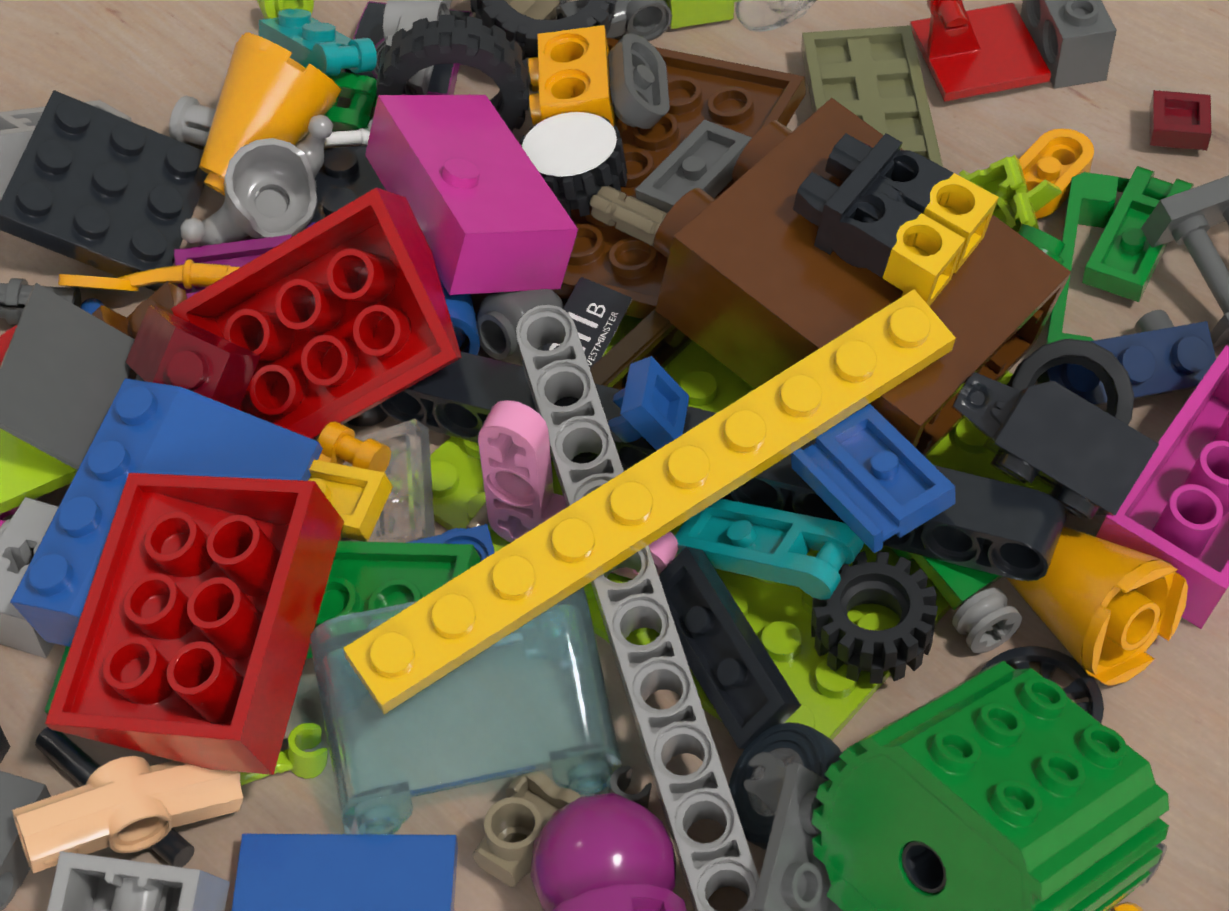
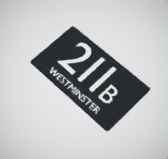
[542,277,632,368]

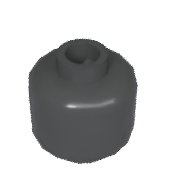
[477,289,564,366]

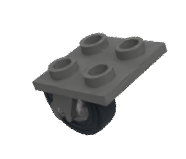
[729,722,842,911]

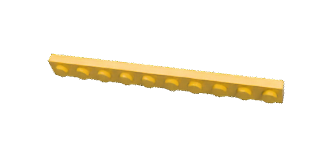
[343,289,956,714]

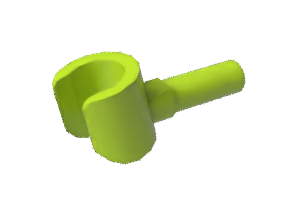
[240,723,328,786]

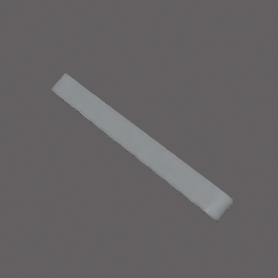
[516,305,759,911]

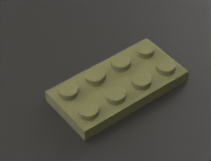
[801,25,943,167]

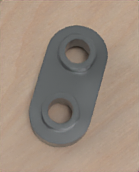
[608,33,670,129]

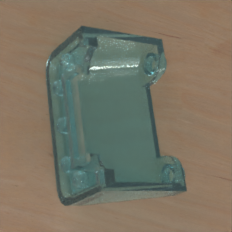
[310,587,622,835]

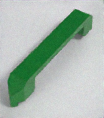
[1046,172,1129,344]

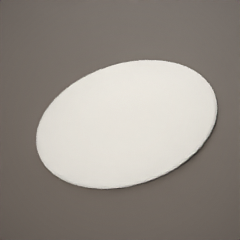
[522,112,617,177]

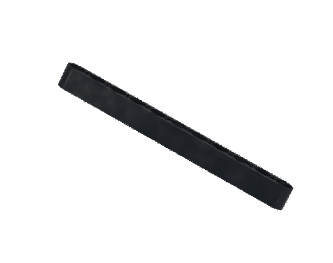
[379,351,1067,581]

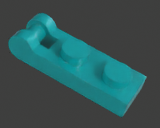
[258,9,377,77]
[675,499,864,600]

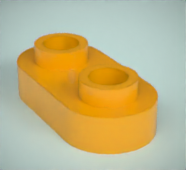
[1018,128,1094,218]

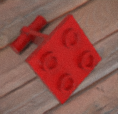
[910,0,1051,102]

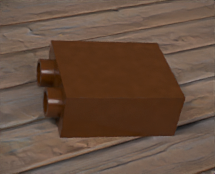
[653,98,1071,457]

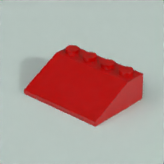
[171,187,462,440]
[45,473,344,775]

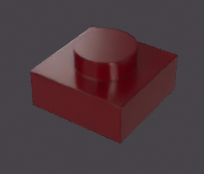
[1150,90,1212,151]

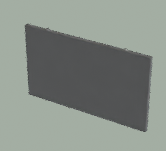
[0,283,135,470]

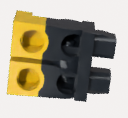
[793,133,999,306]

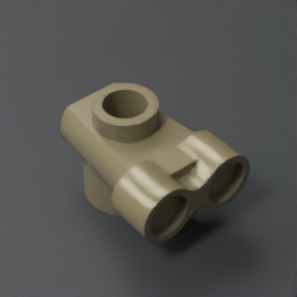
[473,765,582,887]

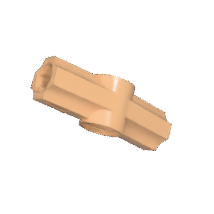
[12,756,244,874]

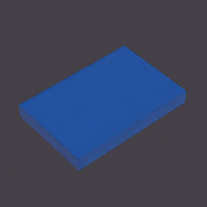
[231,834,458,911]

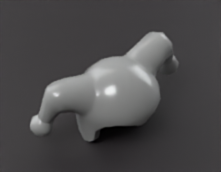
[180,114,333,246]

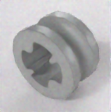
[952,587,1022,654]

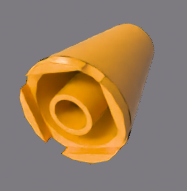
[199,32,341,196]
[1005,526,1188,686]

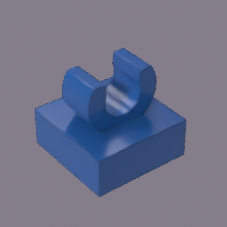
[608,356,689,450]

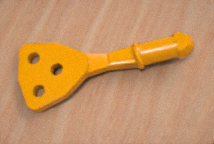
[58,259,240,291]

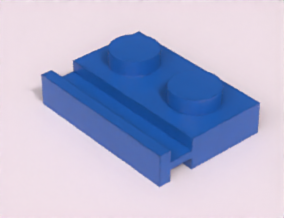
[791,404,955,553]

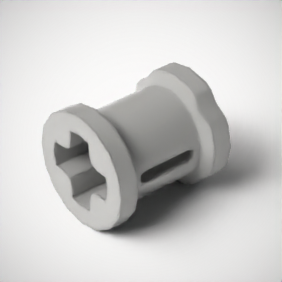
[169,96,216,146]

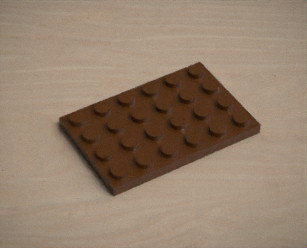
[552,38,806,319]

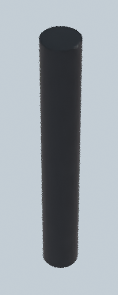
[35,727,195,867]

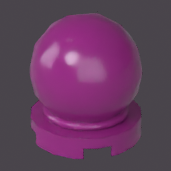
[530,793,687,911]

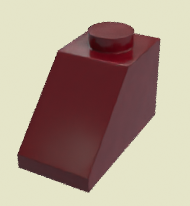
[126,305,261,410]

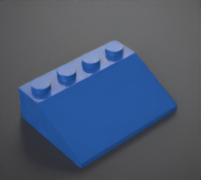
[10,378,323,647]

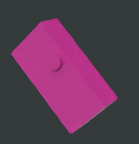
[365,95,578,295]
[1096,345,1229,629]

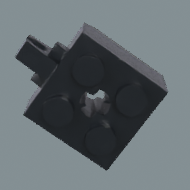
[952,372,1159,520]

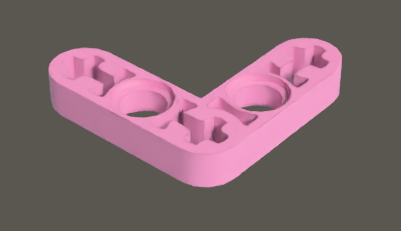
[478,400,678,579]

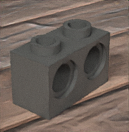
[1020,0,1117,89]

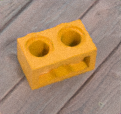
[529,25,615,126]

